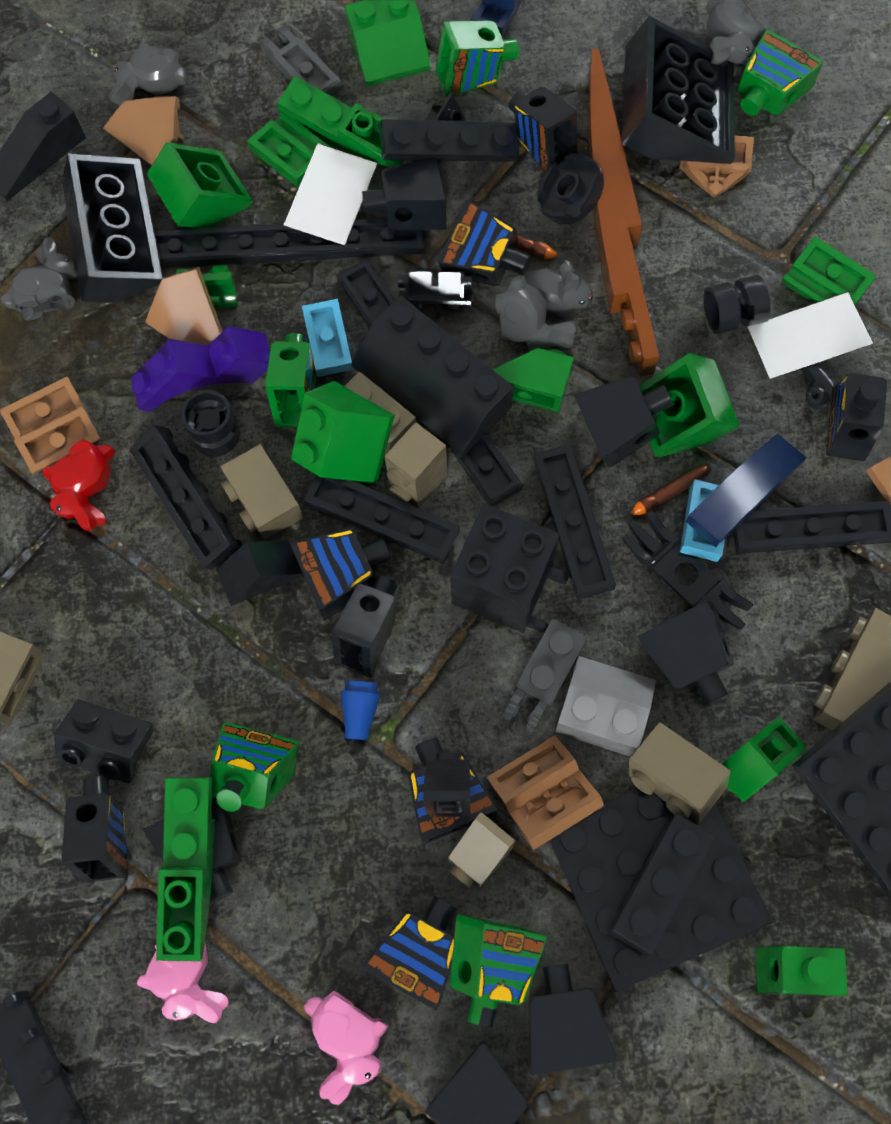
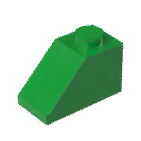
[493,348,574,413]
[722,716,807,802]

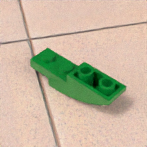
[277,76,404,167]
[156,777,215,962]

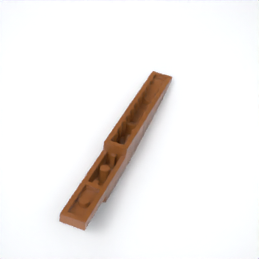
[587,49,659,376]

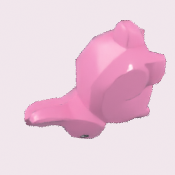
[137,944,229,1023]
[304,991,389,1105]

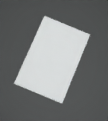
[284,144,377,245]
[748,292,873,379]

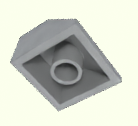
[555,656,656,757]

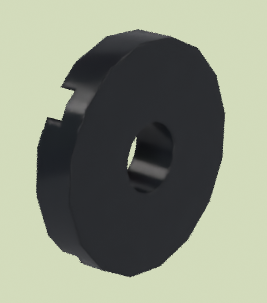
[537,153,604,224]

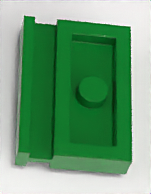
[247,112,331,188]
[782,236,877,305]

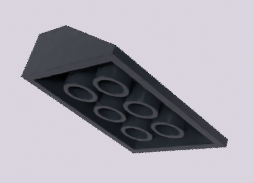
[621,16,735,164]

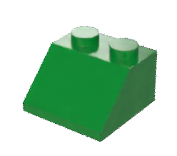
[344,0,431,87]
[147,142,253,228]
[639,353,740,458]
[291,381,395,483]

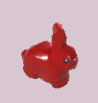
[42,439,115,531]

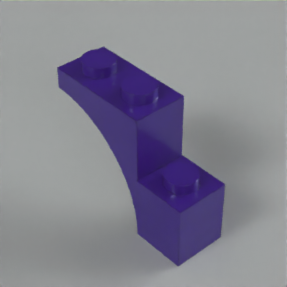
[131,326,270,412]

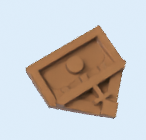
[103,96,184,165]
[679,135,754,198]
[145,267,223,346]

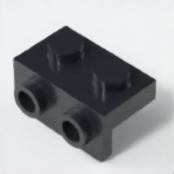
[54,699,153,784]

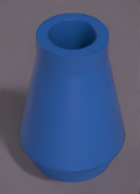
[341,681,381,740]

